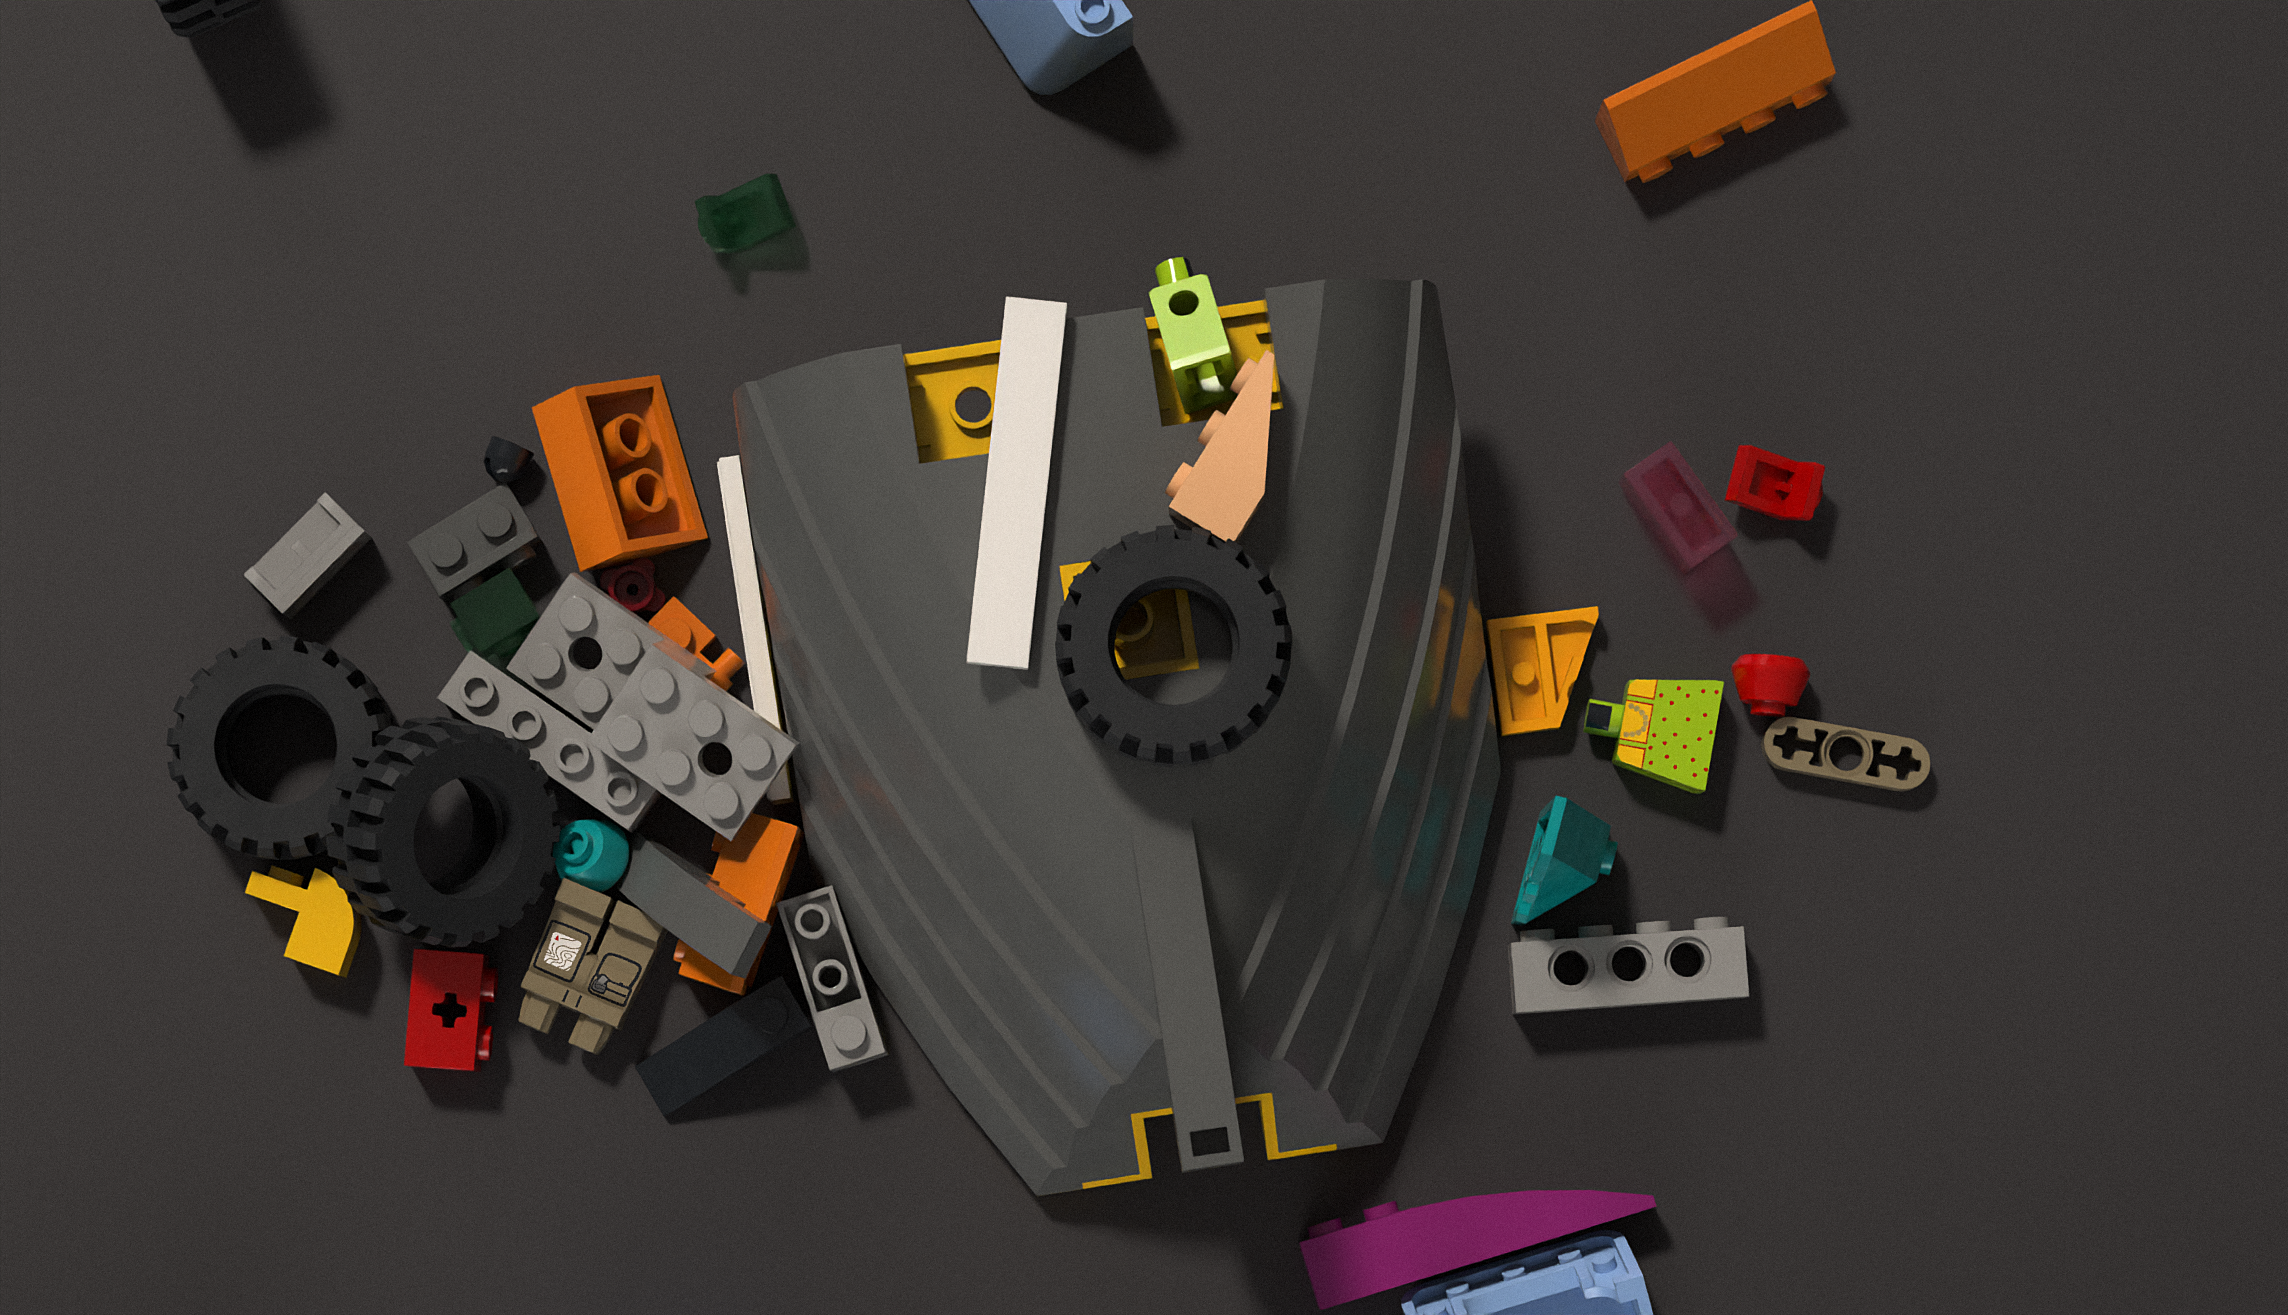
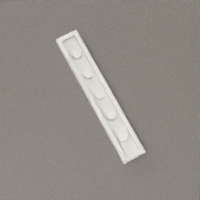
[966,297,1067,670]
[717,455,794,805]

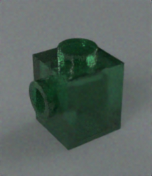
[449,567,541,659]

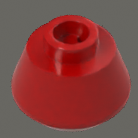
[1731,654,1811,717]

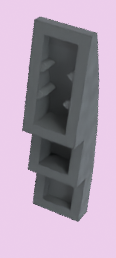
[614,830,772,978]

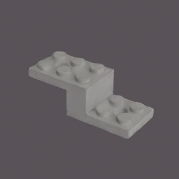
[506,572,799,841]

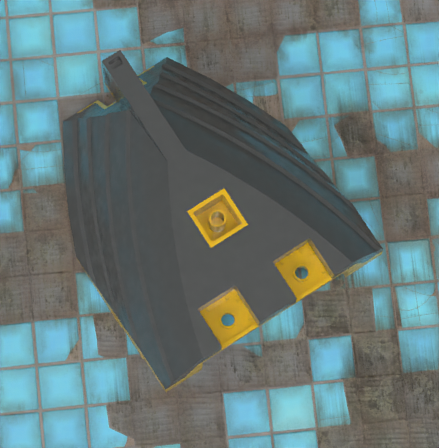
[732,279,1501,1196]

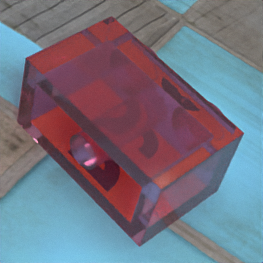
[1618,441,1738,576]

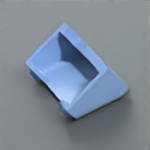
[968,0,1133,95]
[1401,1230,1653,1315]

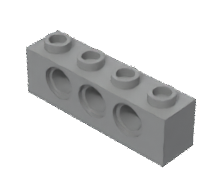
[437,650,662,833]
[1507,917,1749,1015]

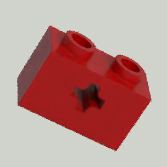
[404,949,498,1072]

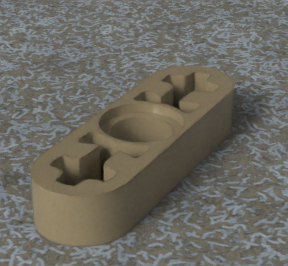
[1761,717,1930,792]

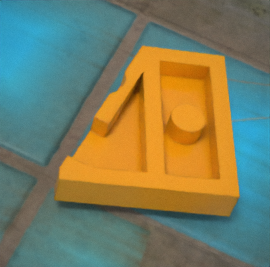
[1486,606,1599,736]

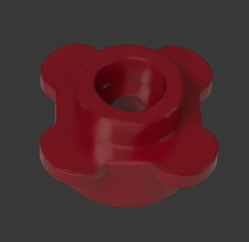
[600,557,666,614]

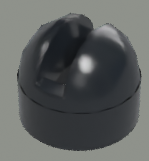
[483,436,534,483]

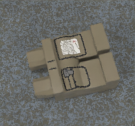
[519,878,668,1055]

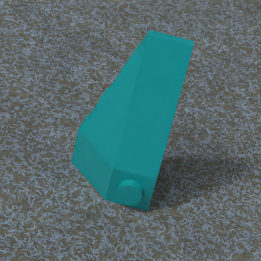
[1511,795,1618,926]

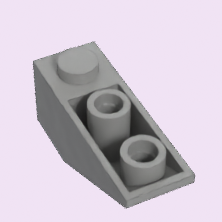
[776,885,889,1073]

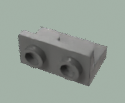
[407,482,543,604]

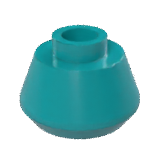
[553,819,629,893]

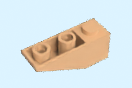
[1165,350,1274,543]

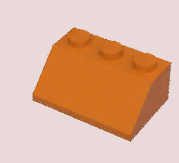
[532,375,708,572]
[673,813,805,997]

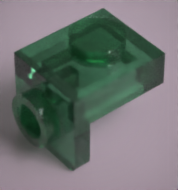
[695,173,796,253]

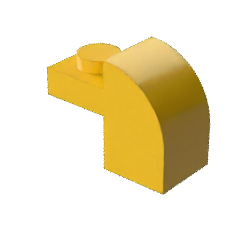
[245,865,361,977]

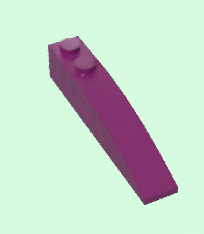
[1298,1190,1657,1310]

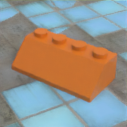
[1595,0,1836,183]

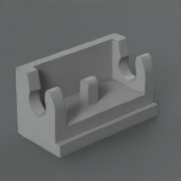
[244,492,372,619]

